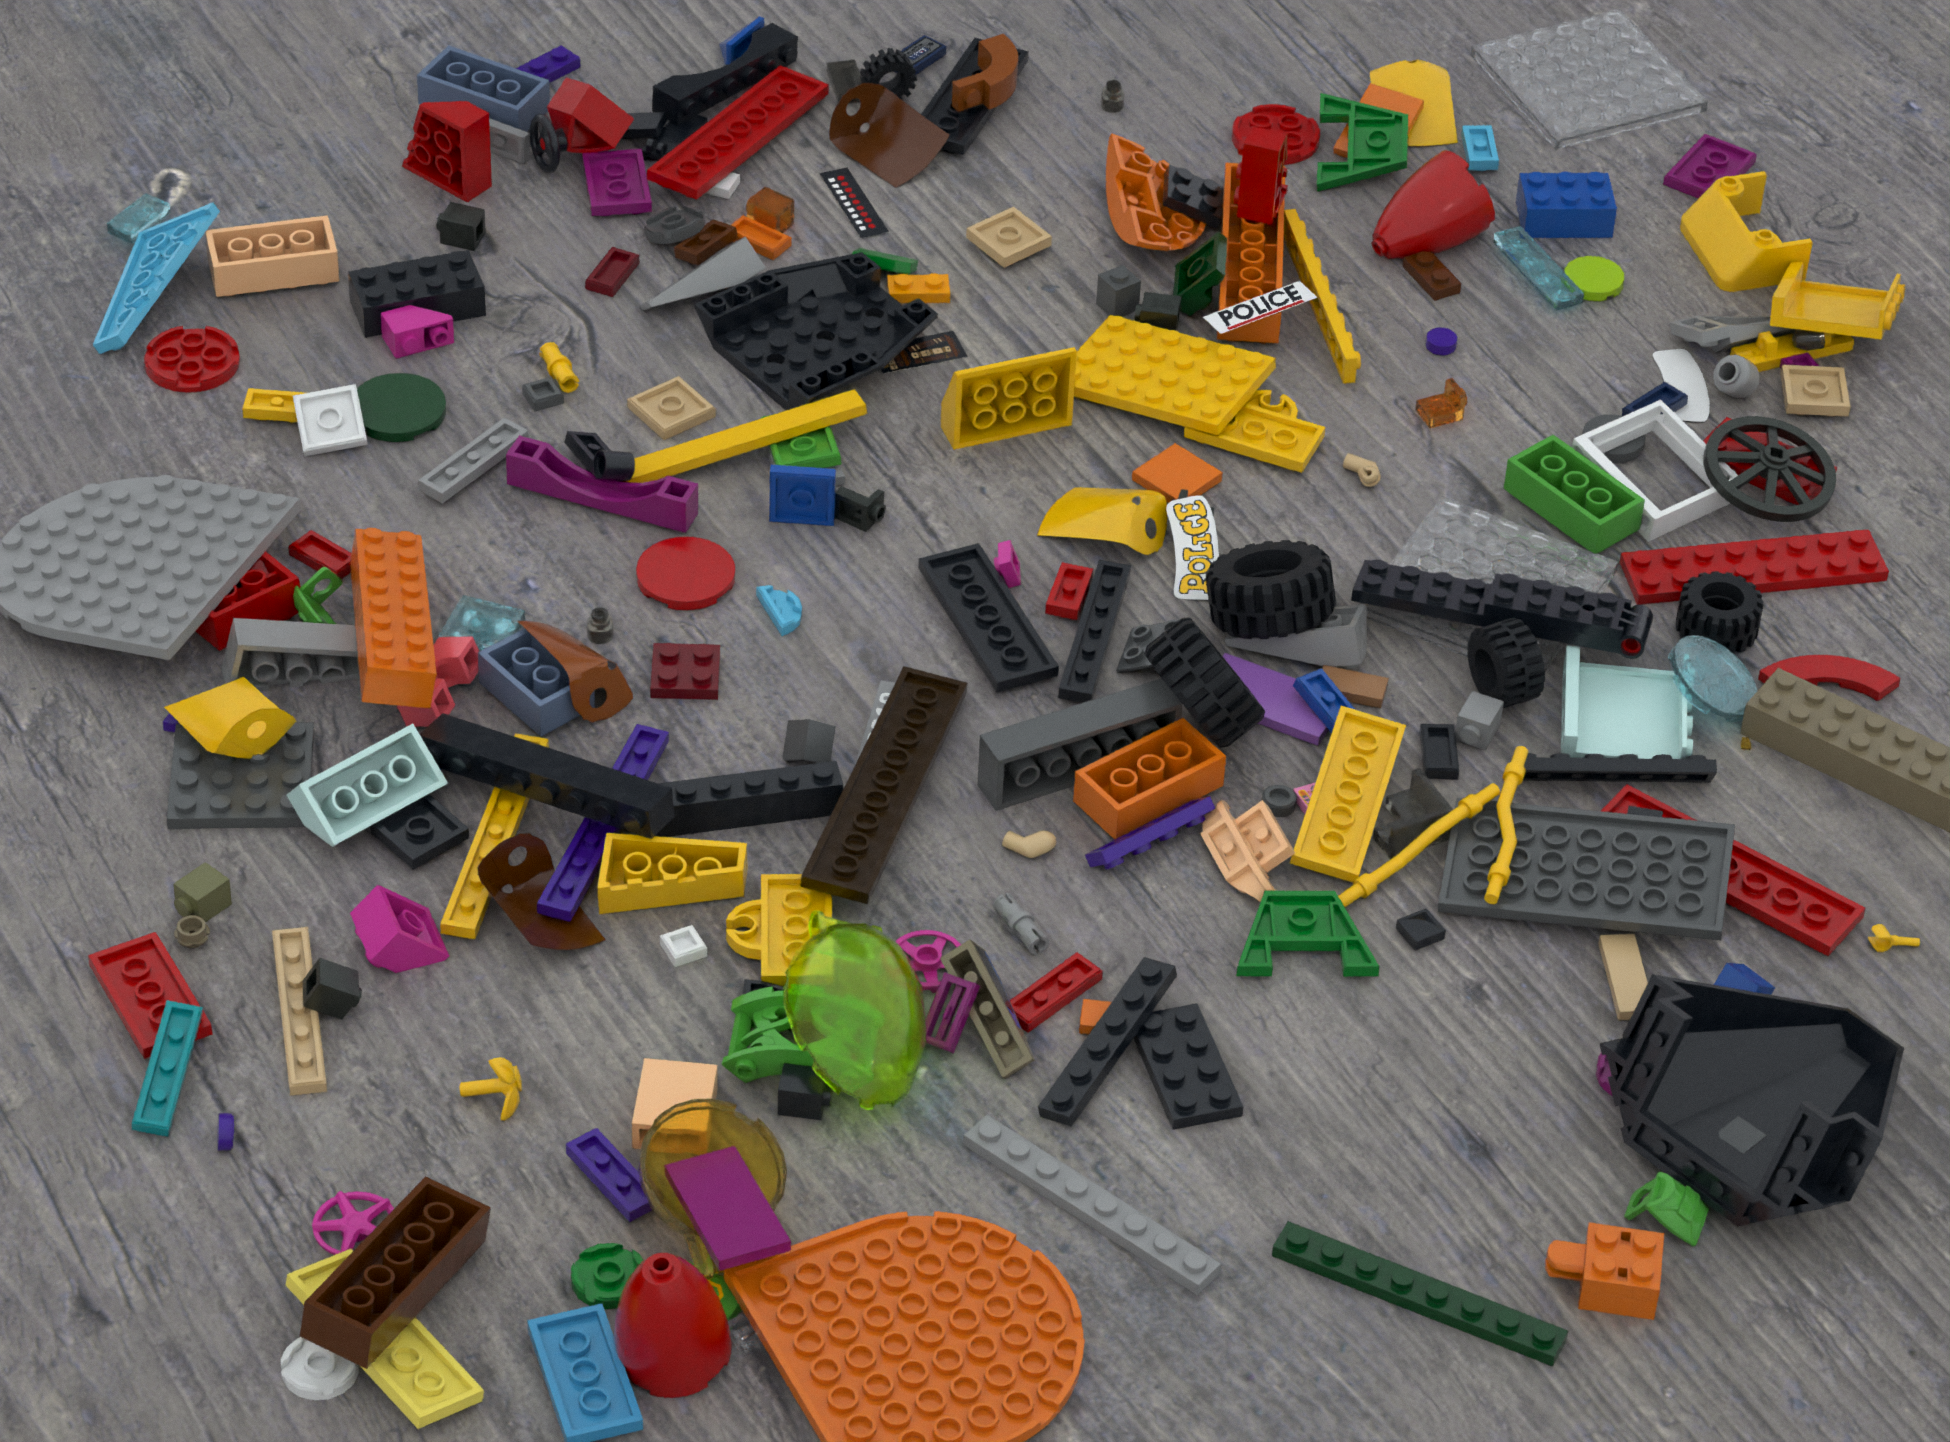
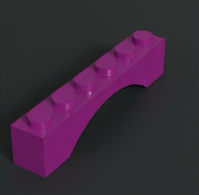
[506,435,698,533]

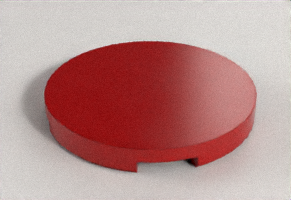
[1232,104,1320,165]
[144,326,240,393]
[636,537,735,610]

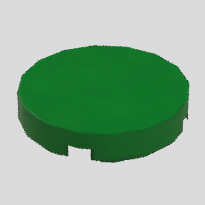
[571,1243,644,1310]

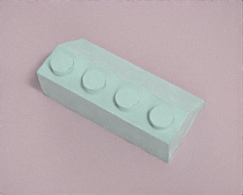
[287,724,448,847]

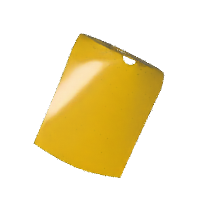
[1370,59,1458,146]
[1037,487,1167,555]
[164,677,296,759]

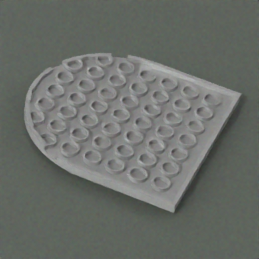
[0,475,302,660]

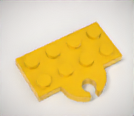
[1184,390,1326,473]
[726,874,833,986]

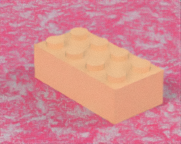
[205,215,339,297]

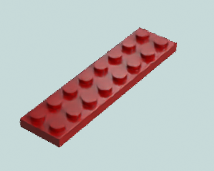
[647,65,829,200]
[1619,529,1889,605]
[1601,784,1866,956]

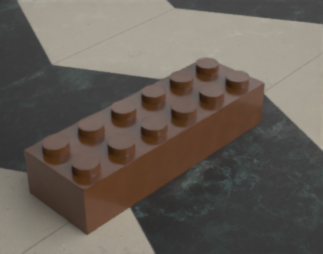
[300,1176,491,1369]

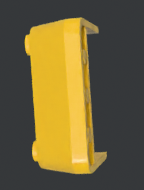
[1680,171,1813,292]

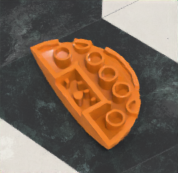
[1106,133,1206,251]

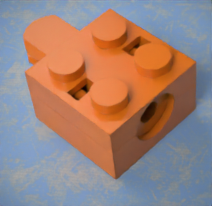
[1545,1222,1664,1320]

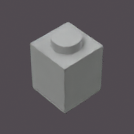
[1455,691,1504,751]

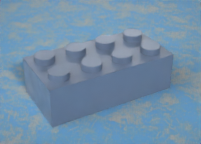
[417,45,550,132]

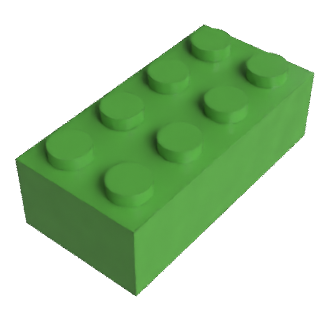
[1504,435,1645,555]

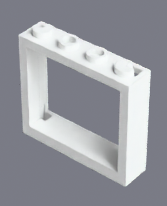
[1571,400,1739,542]

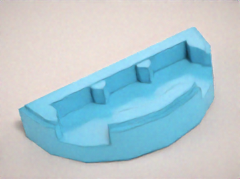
[756,585,802,636]

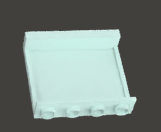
[1561,645,1693,759]

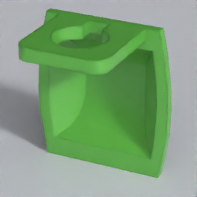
[293,567,343,624]
[1624,1172,1709,1247]

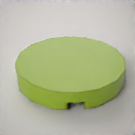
[1563,256,1624,302]

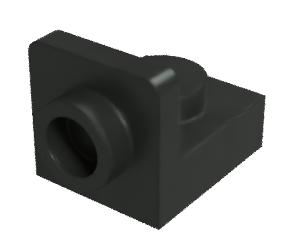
[835,486,886,532]

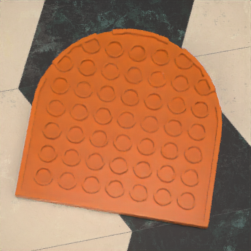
[724,1211,1085,1442]

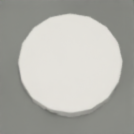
[281,1337,359,1400]

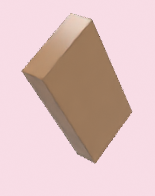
[1322,665,1389,708]

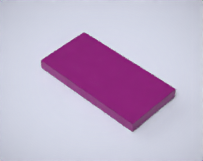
[664,1146,791,1271]

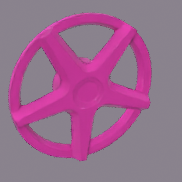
[887,930,961,993]
[312,1191,394,1255]

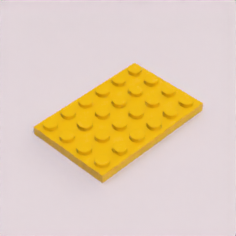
[1074,315,1276,436]

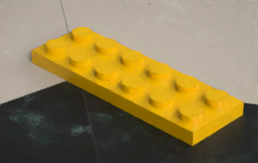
[1290,706,1406,883]

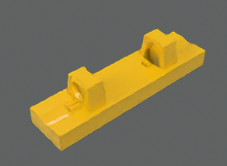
[1730,330,1855,372]

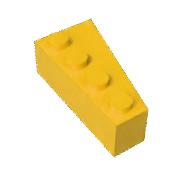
[597,833,748,914]

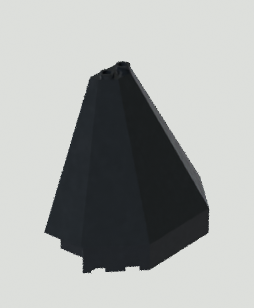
[1600,974,1904,1227]

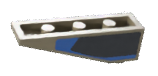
[940,939,1035,1079]

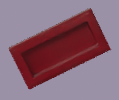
[585,247,640,297]

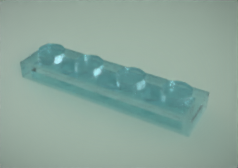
[1493,226,1584,311]

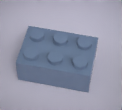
[478,628,595,737]

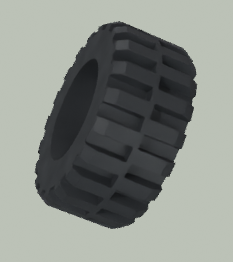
[1205,540,1336,639]
[1144,617,1265,748]

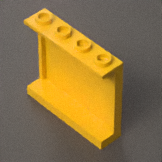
[1770,261,1905,340]

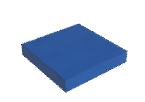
[769,465,836,526]

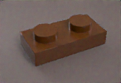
[674,219,738,265]
[1403,251,1462,301]

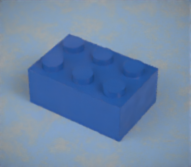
[1516,172,1617,238]

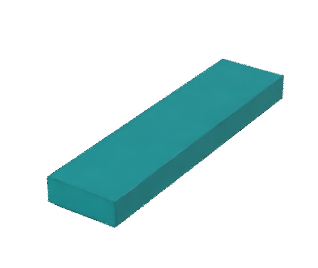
[132,1000,203,1137]

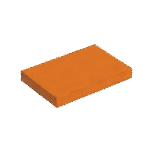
[1333,83,1424,158]

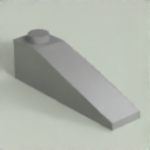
[640,237,766,311]
[1225,604,1367,670]

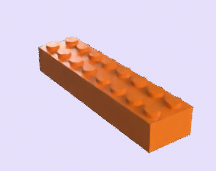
[1217,162,1285,344]
[350,528,436,709]

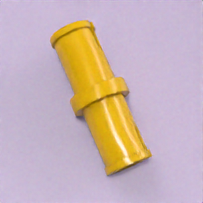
[539,342,579,393]

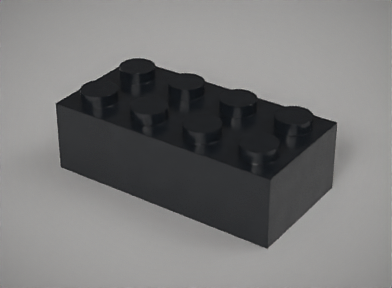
[348,250,486,338]

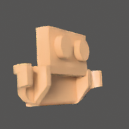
[1200,800,1295,902]

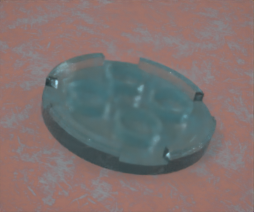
[1668,635,1757,722]

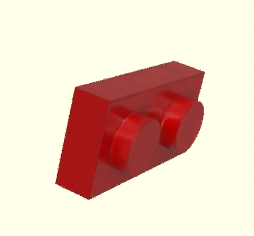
[1045,562,1093,620]

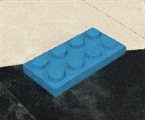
[527,1303,643,1442]

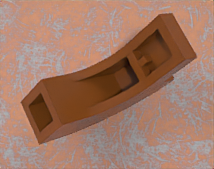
[952,33,1018,112]

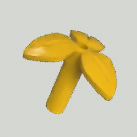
[459,1057,522,1121]

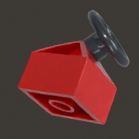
[529,77,634,173]

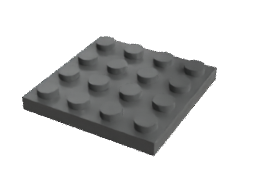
[167,722,315,829]

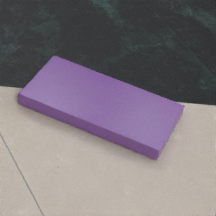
[1223,653,1347,746]

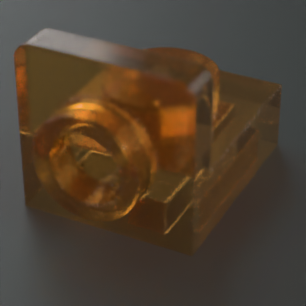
[1415,378,1467,428]

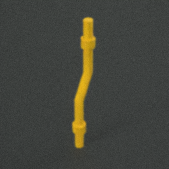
[1484,746,1528,904]
[1338,783,1500,907]

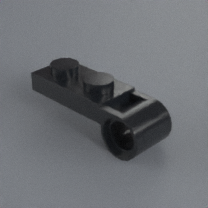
[564,431,635,481]

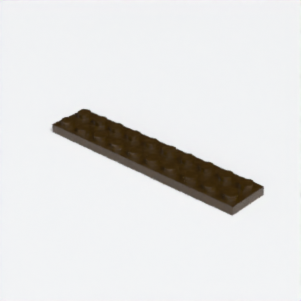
[800,666,968,904]

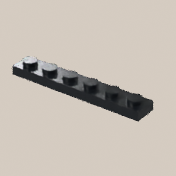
[1058,560,1131,702]
[1510,753,1717,783]
[1038,957,1177,1127]

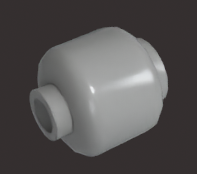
[1713,355,1760,399]

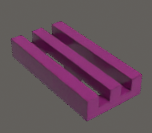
[918,972,980,1053]

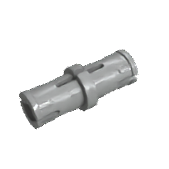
[993,893,1049,955]

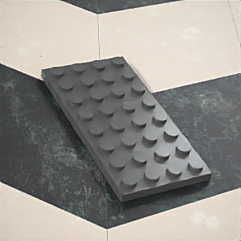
[1438,797,1735,941]

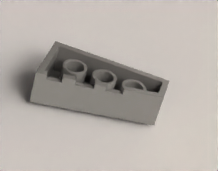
[221,618,360,691]

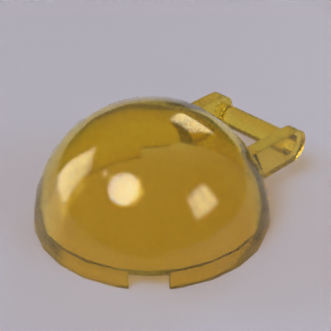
[638,1099,787,1280]

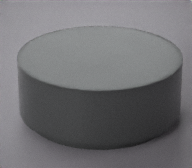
[1262,785,1297,817]

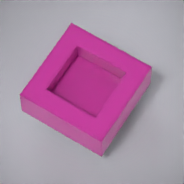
[994,540,1021,588]

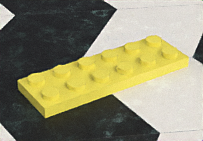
[286,1249,484,1429]

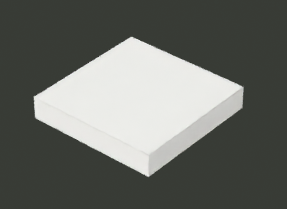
[293,384,368,457]

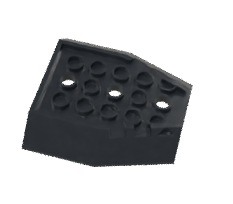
[695,252,938,410]

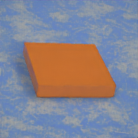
[1132,443,1223,503]

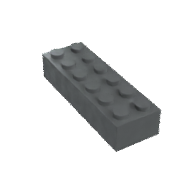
[977,678,1183,811]

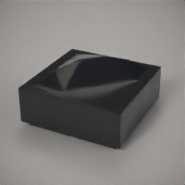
[1396,908,1446,951]

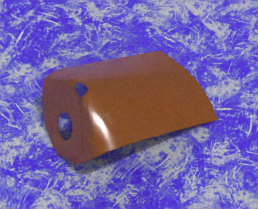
[517,621,633,722]

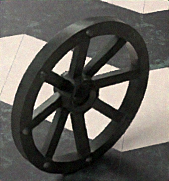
[1703,416,1836,522]

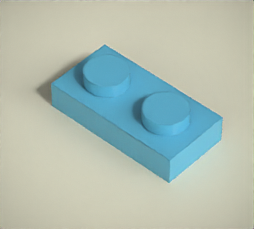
[1461,125,1499,171]

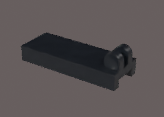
[642,114,708,161]

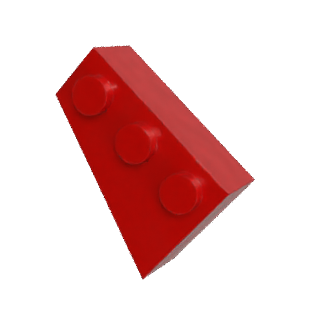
[1233,126,1288,225]

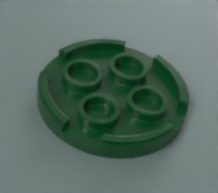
[357,373,446,442]

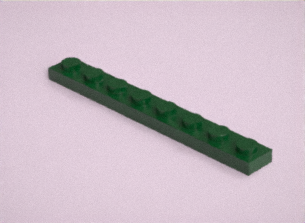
[1272,1221,1568,1367]

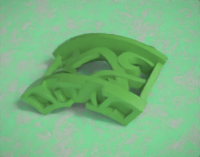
[722,985,885,1093]

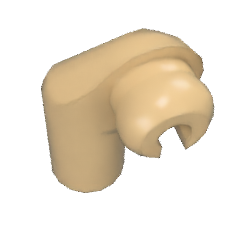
[1343,453,1381,487]
[1002,830,1056,858]

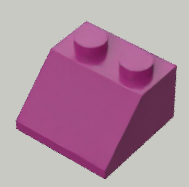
[350,885,449,973]

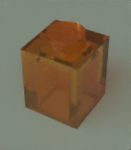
[746,187,794,233]

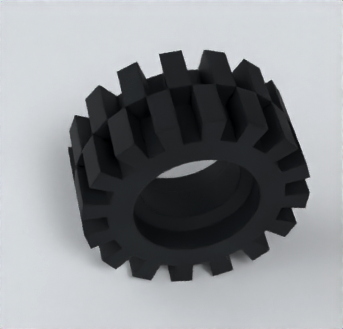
[860,48,917,100]

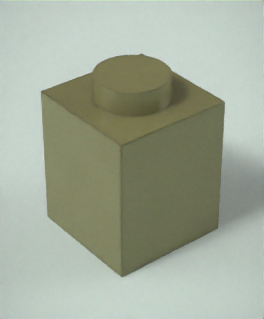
[173,862,232,922]

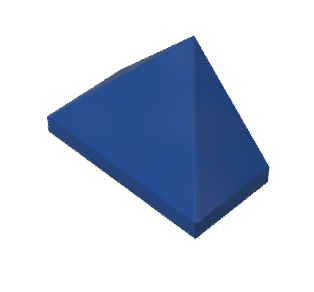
[719,16,764,65]

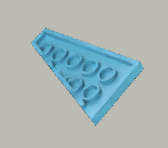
[93,202,220,354]

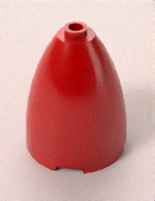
[1371,150,1495,259]
[614,1253,732,1398]

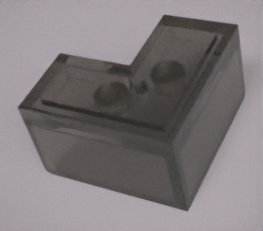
[1373,768,1453,859]

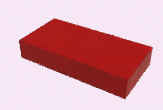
[288,530,351,579]

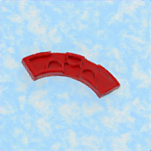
[1758,655,1901,701]

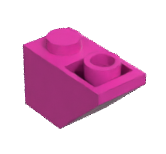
[381,305,454,359]

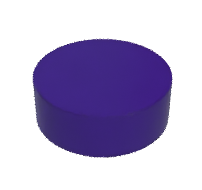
[1426,327,1457,355]
[217,1113,234,1151]

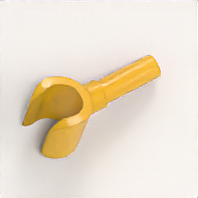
[1867,924,1920,953]

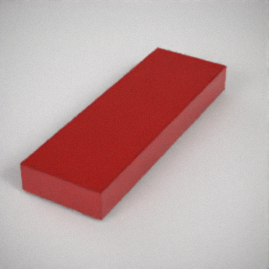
[1010,952,1103,1033]

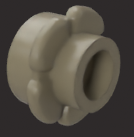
[174,915,210,948]

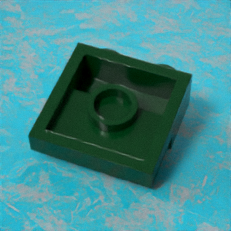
[1173,232,1228,316]

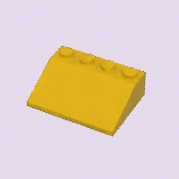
[940,347,1077,450]

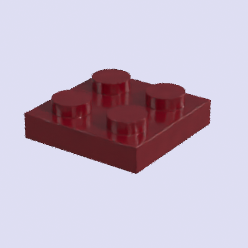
[650,643,720,700]

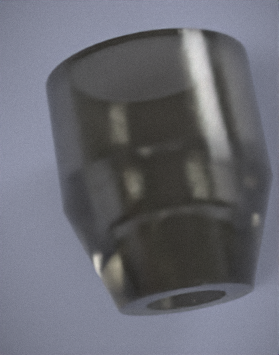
[1101,80,1125,113]
[1792,330,1825,351]
[587,607,614,644]

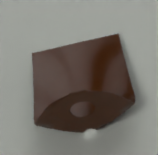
[829,83,950,188]
[477,833,606,950]

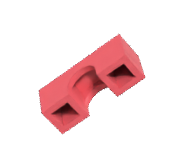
[397,636,479,727]

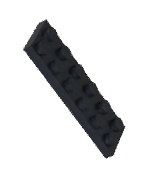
[921,38,1029,155]
[918,543,1059,692]

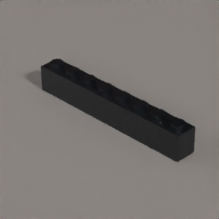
[420,713,675,839]

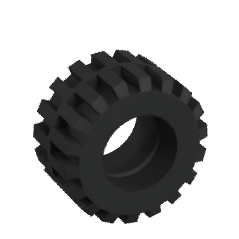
[1676,571,1764,655]
[1467,618,1545,708]

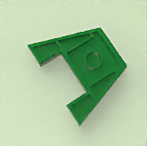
[1317,93,1409,192]
[1236,891,1380,977]

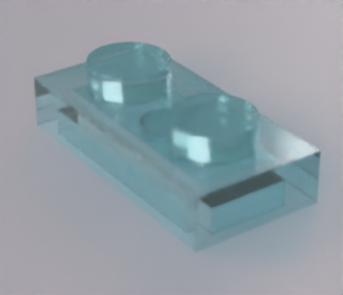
[107,193,170,244]

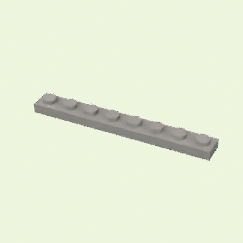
[963,1115,1221,1295]

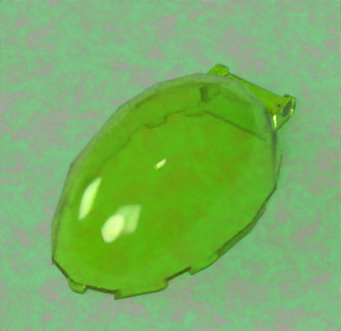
[783,910,926,1110]

